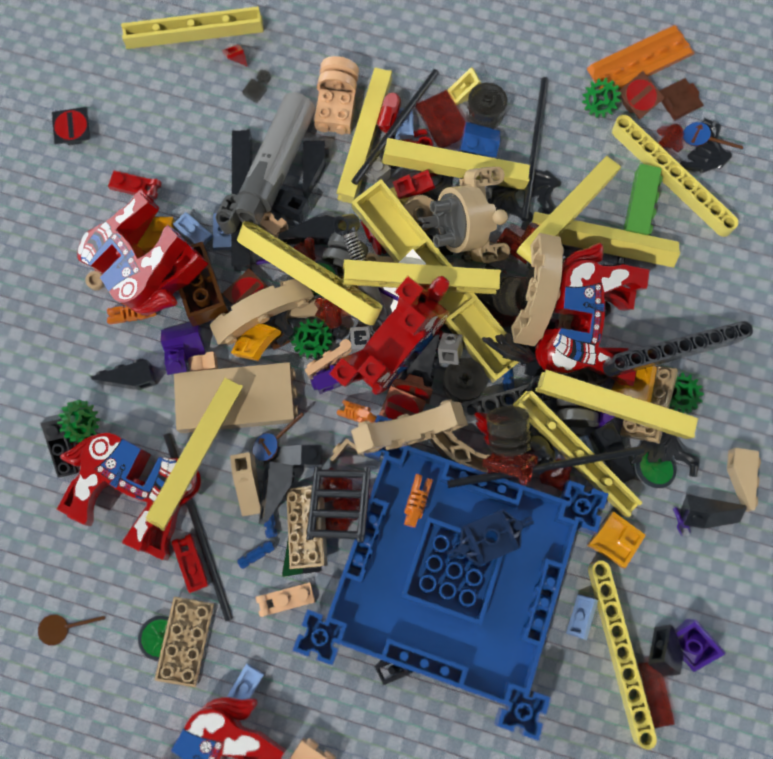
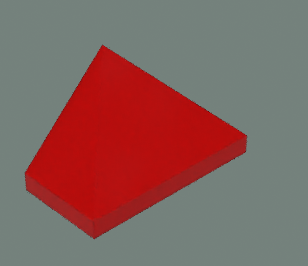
[222,44,248,67]

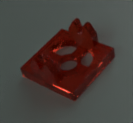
[482,447,538,485]

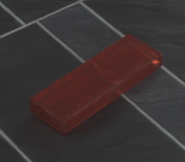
[638,661,675,728]

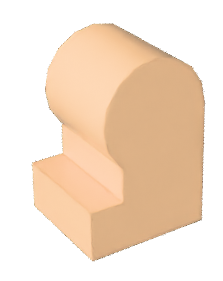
[260,212,289,238]
[188,351,218,372]

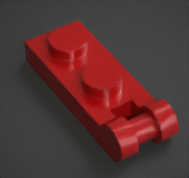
[108,170,162,200]
[172,533,209,594]

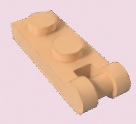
[304,339,352,380]
[255,582,315,617]

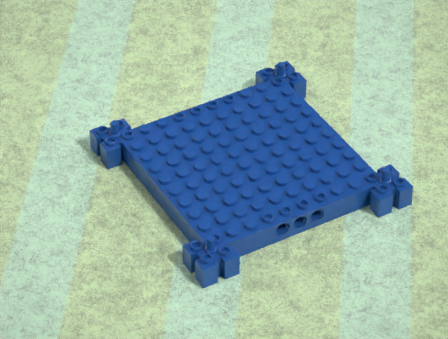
[292,415,608,742]

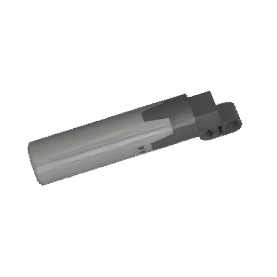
[215,92,315,234]

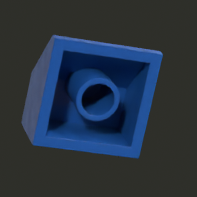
[459,122,500,159]

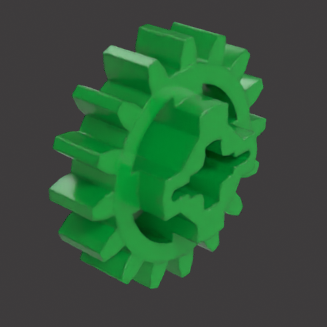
[582,78,622,119]
[291,319,332,360]
[669,372,704,414]
[58,400,100,443]

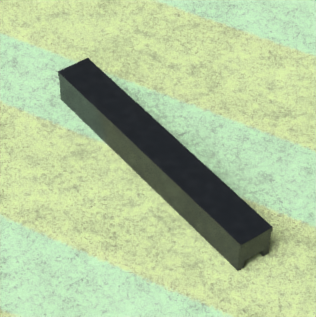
[231,129,253,272]

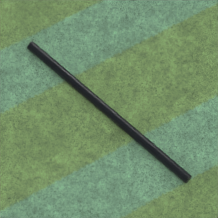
[351,69,439,185]
[521,77,548,222]

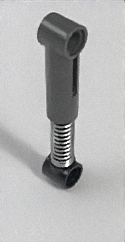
[333,214,389,335]

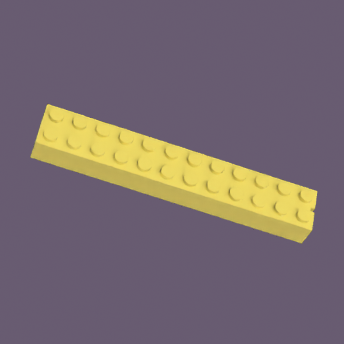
[351,179,519,383]

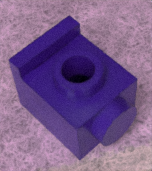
[164,344,187,375]
[310,365,341,394]

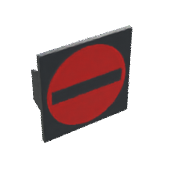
[51,107,90,146]

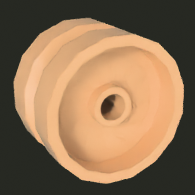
[317,56,359,94]

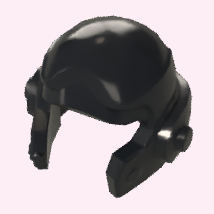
[515,435,556,475]

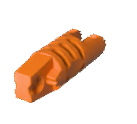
[107,306,156,324]
[336,400,377,423]
[404,474,433,527]

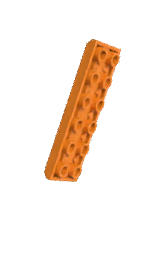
[587,25,695,94]

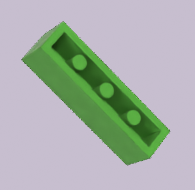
[623,163,663,236]

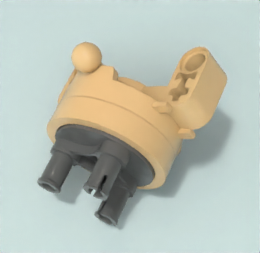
[418,167,510,263]

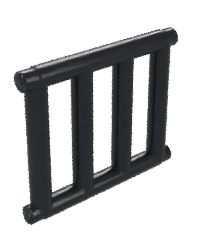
[306,466,371,543]

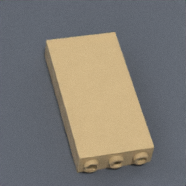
[174,362,298,433]

